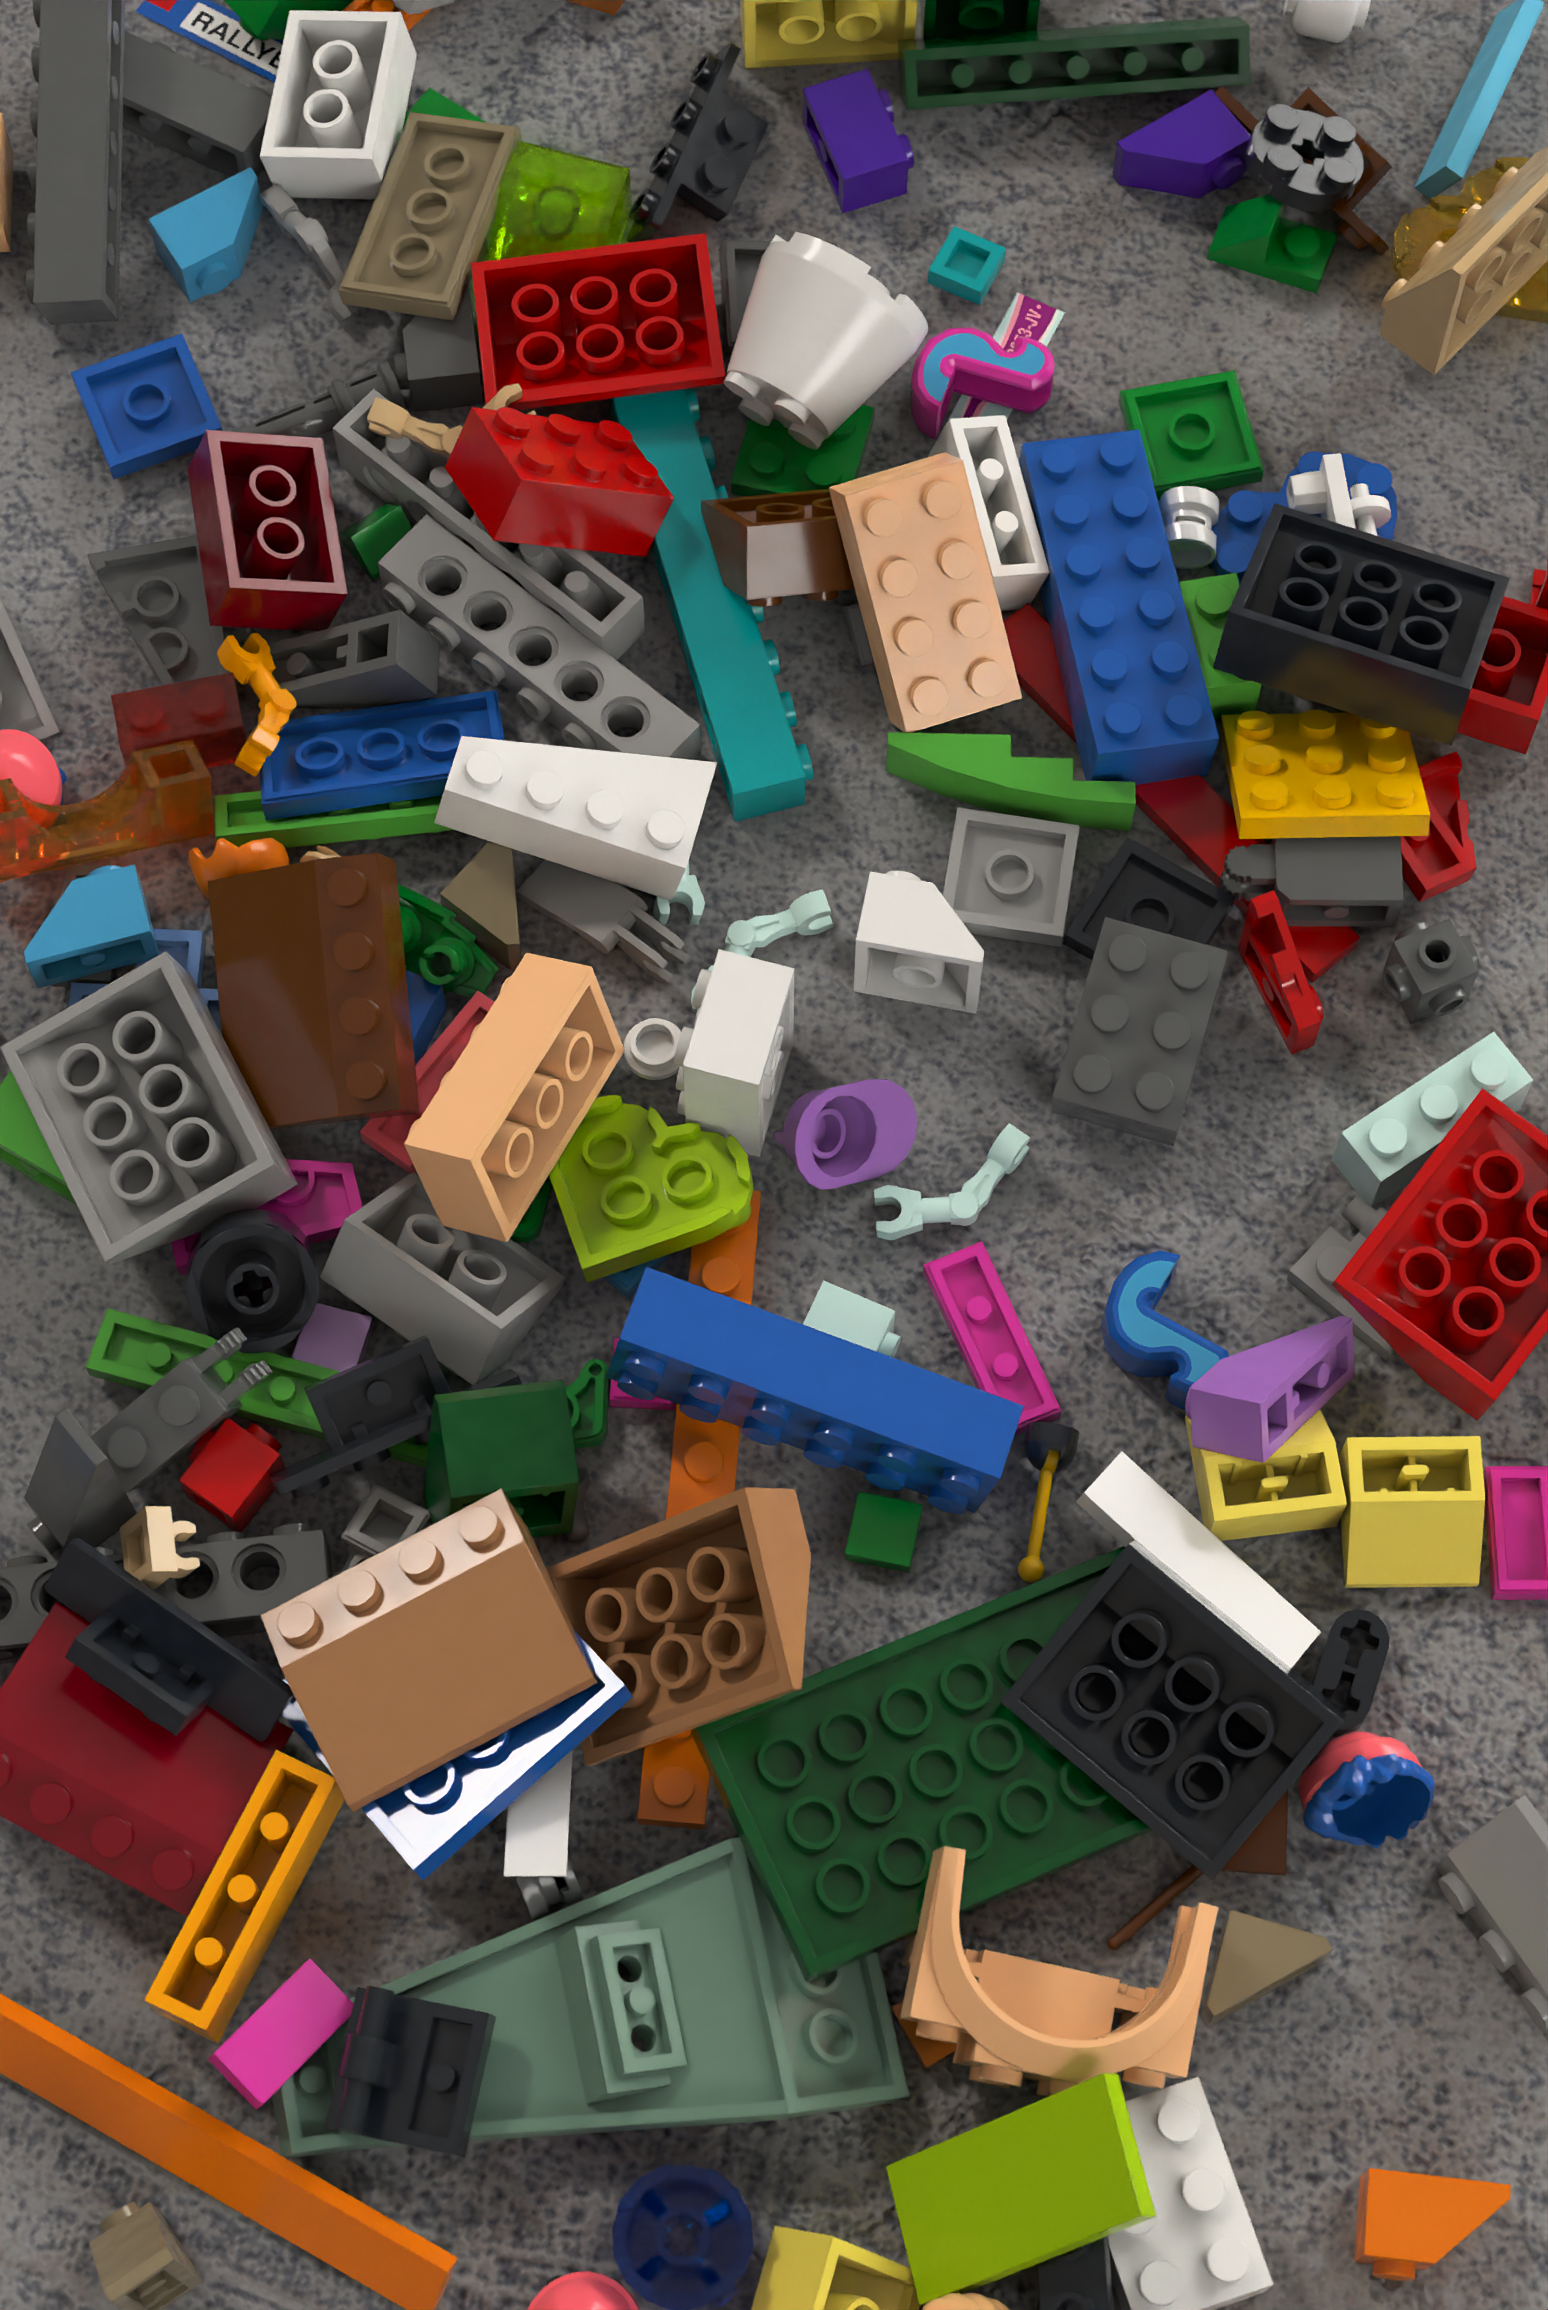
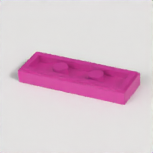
[923,1241,1061,1436]

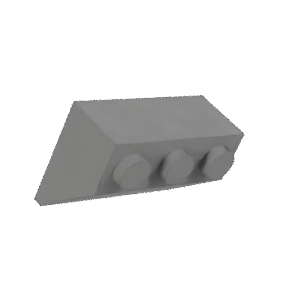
[320,1172,566,1385]
[1436,1795,1548,2031]

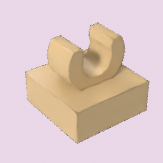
[120,1506,200,1590]

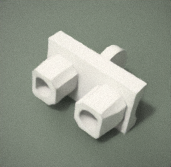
[1286,453,1391,536]

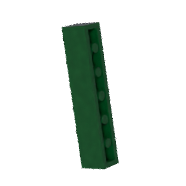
[898,16,1250,109]

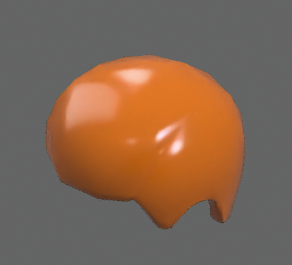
[188,838,289,902]

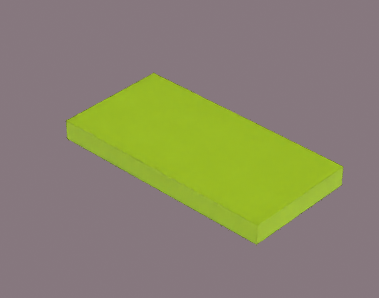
[886,2073,1156,2305]

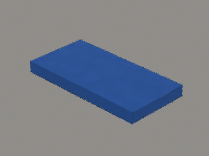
[255,690,505,820]

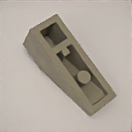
[89,2202,204,2310]

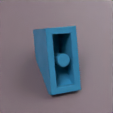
[148,167,263,303]
[24,865,160,988]

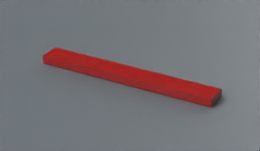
[1003,603,1360,983]

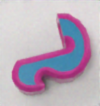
[910,327,1055,440]

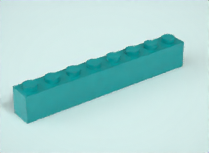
[609,388,814,822]

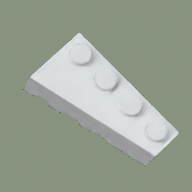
[434,736,717,901]

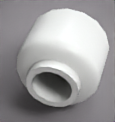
[1283,0,1371,43]

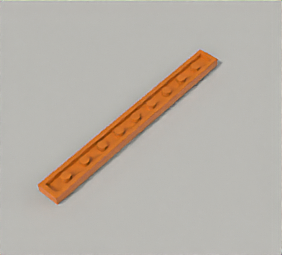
[637,1190,761,1829]

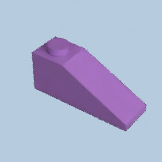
[1185,1316,1355,1463]

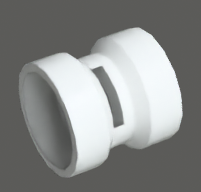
[1159,486,1219,569]

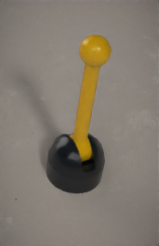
[1018,1422,1079,1583]

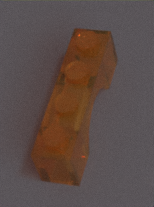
[0,739,214,883]

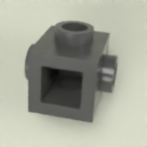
[1383,918,1480,1024]

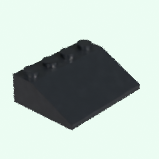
[1213,503,1510,746]
[1000,1540,1347,1880]

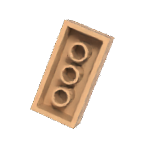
[828,452,1022,733]
[404,953,625,1242]

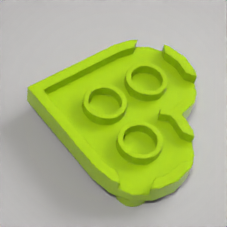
[549,1095,754,1283]

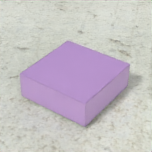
[292,1303,374,1372]

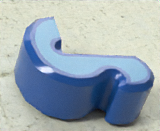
[1101,1250,1229,1410]

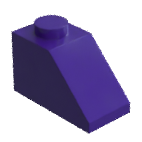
[1112,89,1251,199]

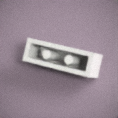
[929,415,1050,611]

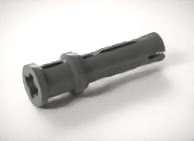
[229,360,406,438]

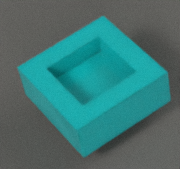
[927,226,1006,305]

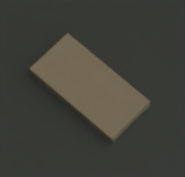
[338,112,522,321]

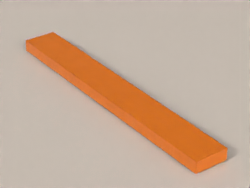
[0,1993,458,2310]

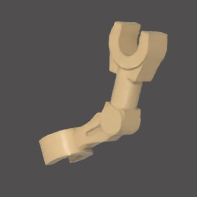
[367,383,537,459]

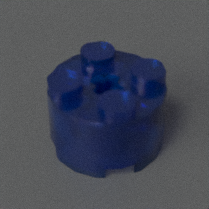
[612,2165,754,2310]

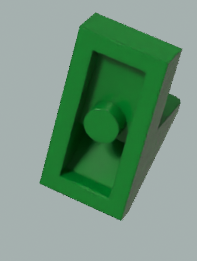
[1207,194,1338,294]

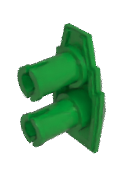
[398,884,499,998]

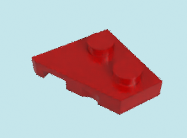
[1400,751,1477,903]
[1238,890,1324,1055]

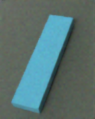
[1414,0,1544,199]

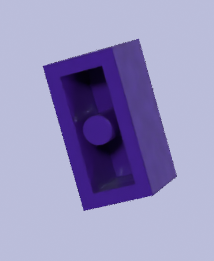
[803,69,915,214]

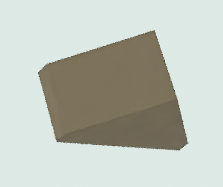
[440,841,522,971]
[1200,1910,1333,2027]

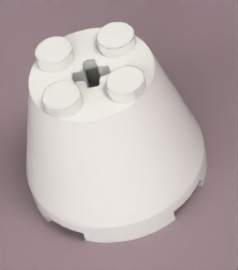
[723,232,928,450]

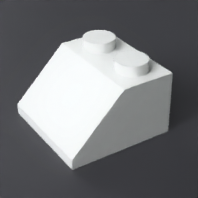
[854,871,984,1014]

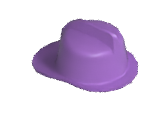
[773,1079,918,1189]

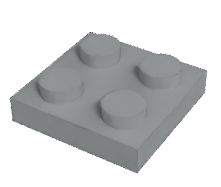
[943,807,1080,947]

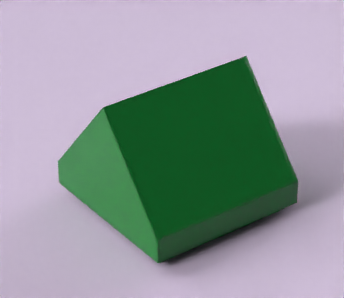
[338,503,412,581]

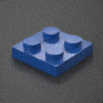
[71,334,223,479]

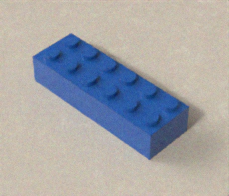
[1019,429,1219,785]
[606,1267,1024,1514]

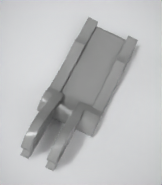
[516,859,691,983]

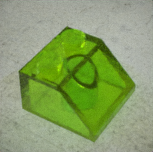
[488,140,632,261]

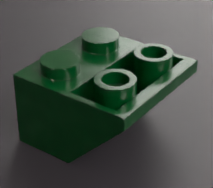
[422,1380,579,1538]

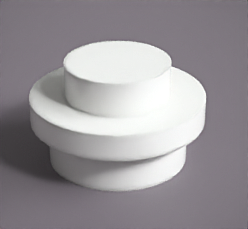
[624,1018,682,1080]

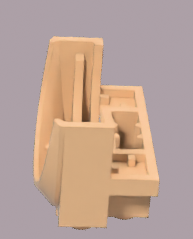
[900,1846,1218,2097]

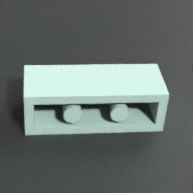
[1332,1032,1533,1208]

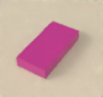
[1483,1466,1548,1600]
[208,1958,353,2110]

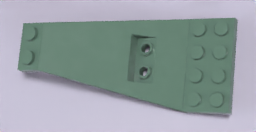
[272,1838,909,2159]

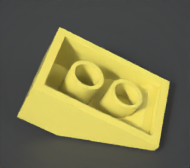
[740,0,917,69]

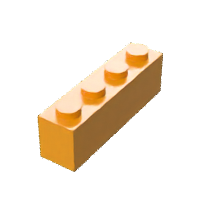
[144,1750,345,2043]

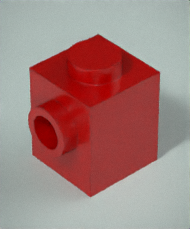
[179,1418,285,1533]

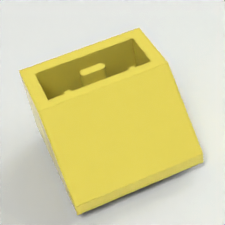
[1185,1409,1347,1541]
[1338,1436,1485,1588]

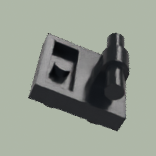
[325,1986,496,2157]

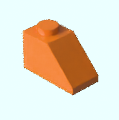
[1354,2168,1511,2281]

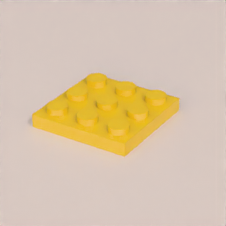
[1220,709,1430,839]

